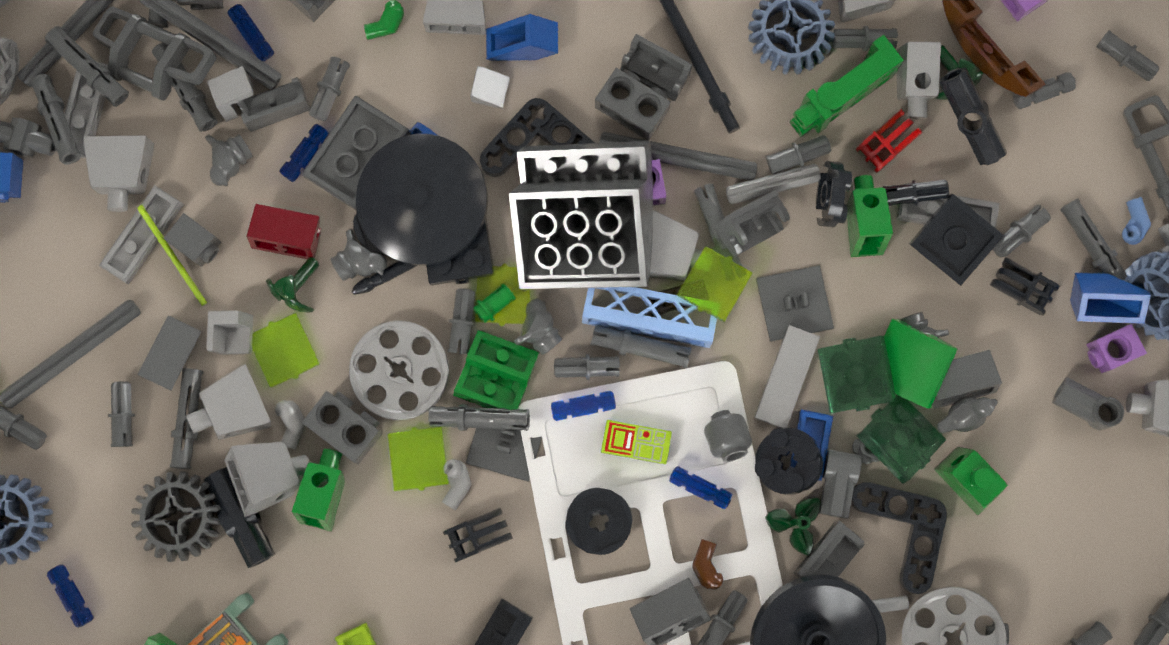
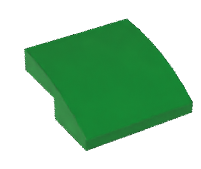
[866,318,958,409]
[453,330,539,410]

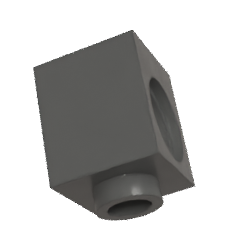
[163,213,221,267]

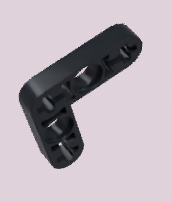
[480,98,595,177]
[851,482,947,594]

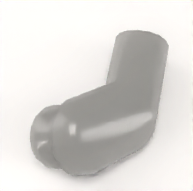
[442,459,471,511]

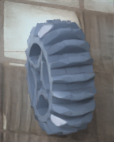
[748,0,835,75]
[1124,251,1169,341]
[0,474,53,565]

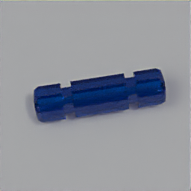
[227,4,274,62]
[279,124,329,182]
[551,391,616,421]
[669,466,733,509]
[47,565,94,628]

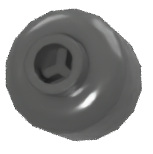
[704,410,752,462]

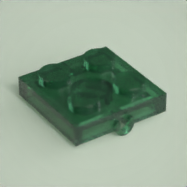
[818,336,897,414]
[856,395,947,484]

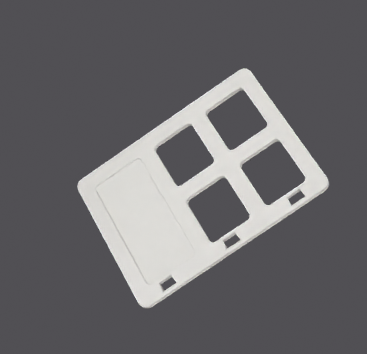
[518,361,783,645]

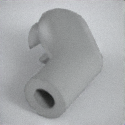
[275,400,305,450]

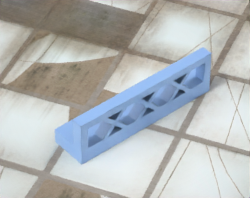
[582,287,720,348]

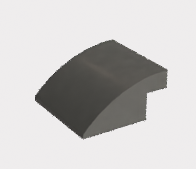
[509,141,653,289]

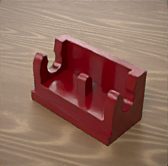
[246,204,321,259]

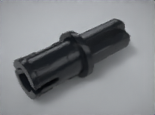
[882,180,949,206]

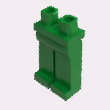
[790,34,904,137]

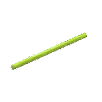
[137,205,207,306]

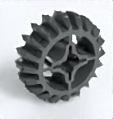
[131,471,221,562]

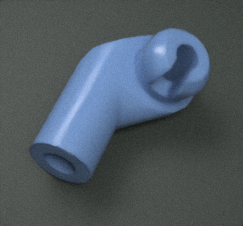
[1122,197,1151,245]

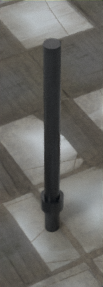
[659,0,740,134]

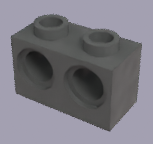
[595,68,671,141]
[302,391,383,465]

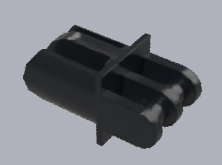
[990,257,1060,316]
[443,507,513,563]

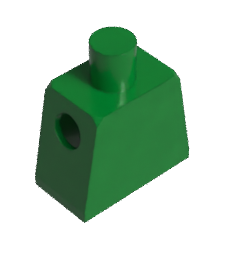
[847,175,893,257]
[934,447,1008,516]
[291,448,345,532]

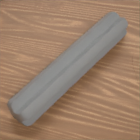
[726,164,821,204]

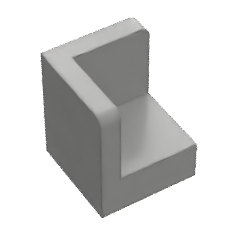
[207,66,254,122]
[207,311,253,355]

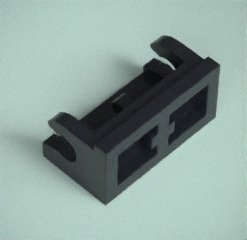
[475,598,533,645]

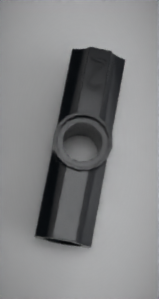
[939,67,1007,166]
[203,467,276,568]

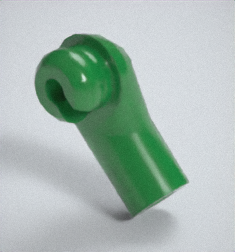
[364,0,404,40]

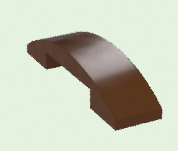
[942,0,1046,97]

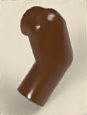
[692,539,723,590]

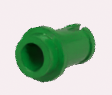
[473,283,516,323]

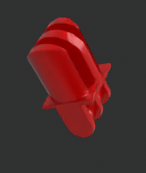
[855,109,923,173]

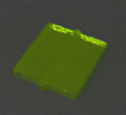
[677,246,753,322]
[475,263,530,327]
[252,313,320,388]
[388,427,449,491]

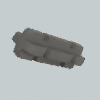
[1013,72,1076,109]

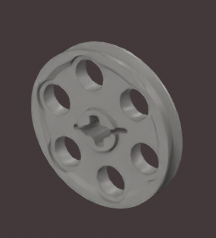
[349,321,449,420]
[902,587,1007,645]

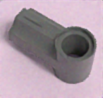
[1052,377,1124,430]
[819,449,862,519]

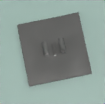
[756,265,834,342]
[466,407,542,482]

